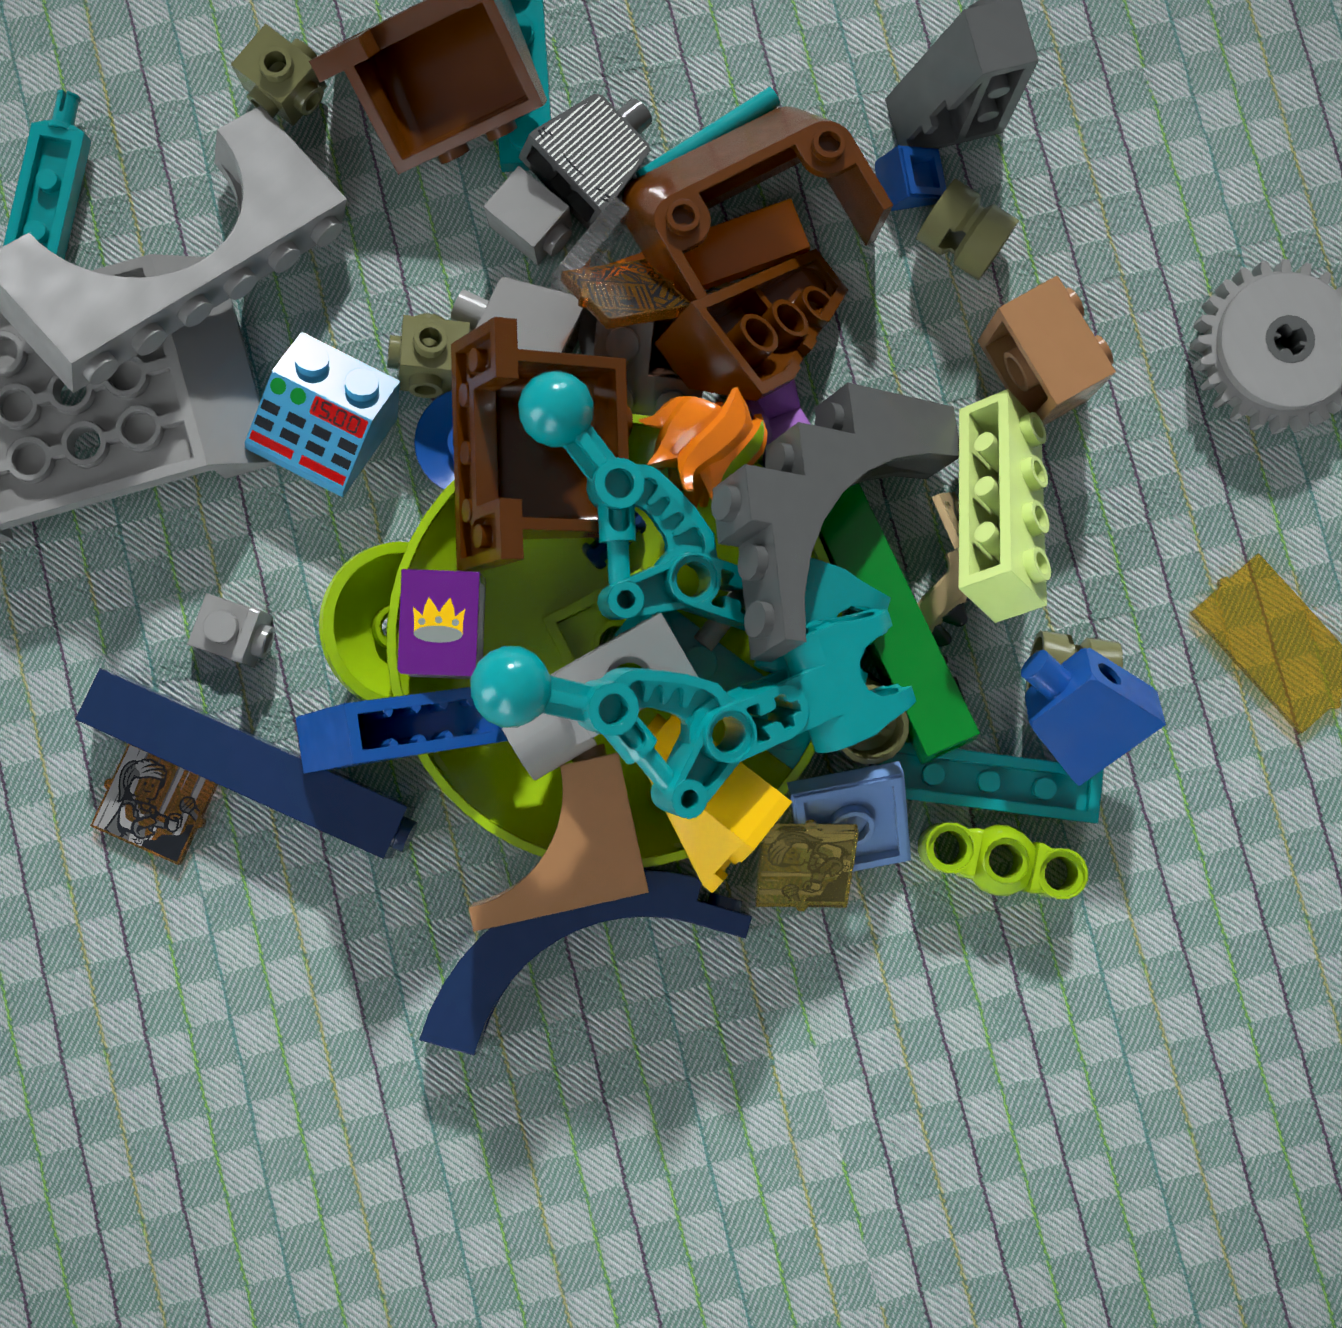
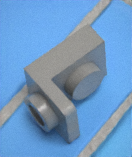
[187,593,275,668]

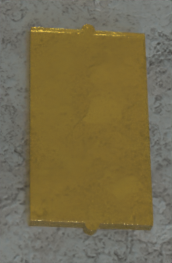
[1189,553,1342,734]

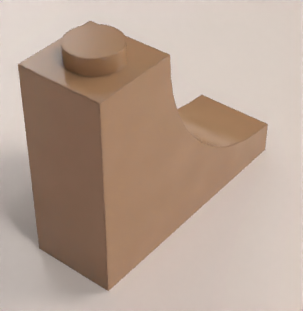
[468,744,649,932]

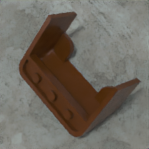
[621,106,893,311]

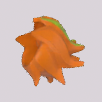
[639,387,768,509]

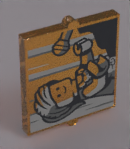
[90,744,218,865]

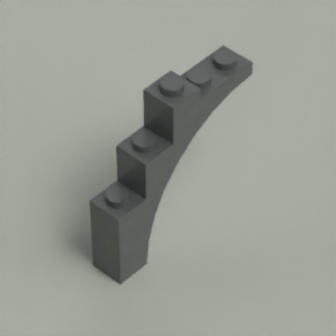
[711,382,959,662]

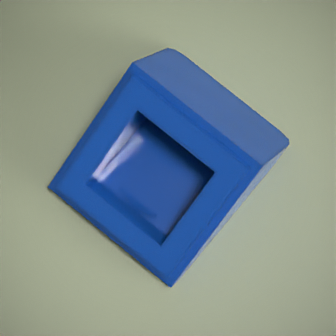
[875,145,946,211]

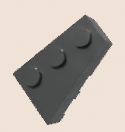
[885,0,1039,149]

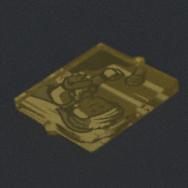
[755,819,859,911]

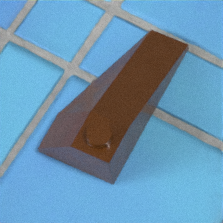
[654,248,848,401]

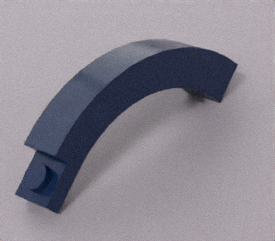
[419,869,752,1056]

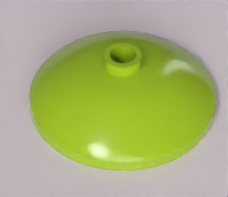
[319,542,409,701]

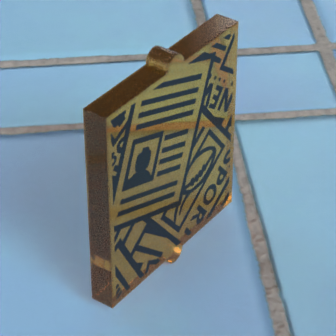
[561,259,691,329]

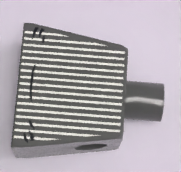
[518,94,652,233]

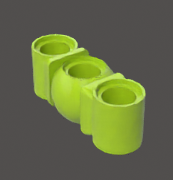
[918,823,1088,899]

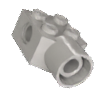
[501,613,698,780]

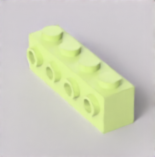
[959,389,1051,623]

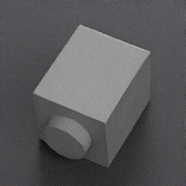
[483,166,572,265]

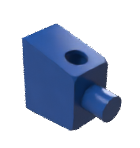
[1021,648,1166,786]

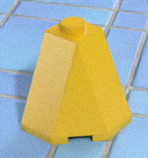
[647,714,792,893]

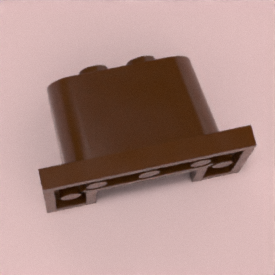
[309,0,547,175]
[451,317,633,572]

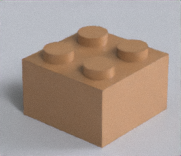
[977,275,1116,425]

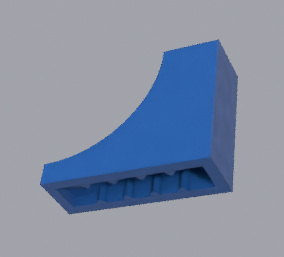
[295,687,508,774]

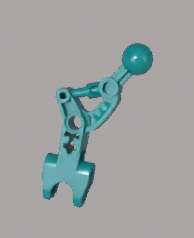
[518,371,891,683]
[470,609,916,819]

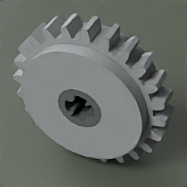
[1190,259,1342,435]

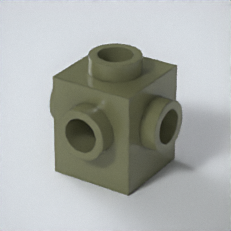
[231,23,327,126]
[387,313,470,398]

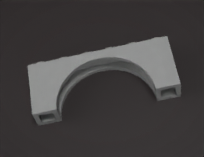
[0,105,347,393]

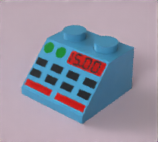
[244,332,400,497]

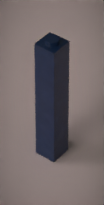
[75,668,418,859]

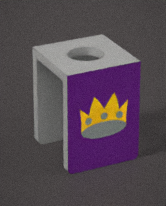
[397,569,486,679]

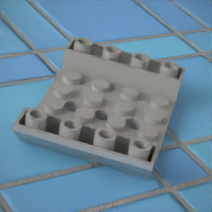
[0,254,276,543]

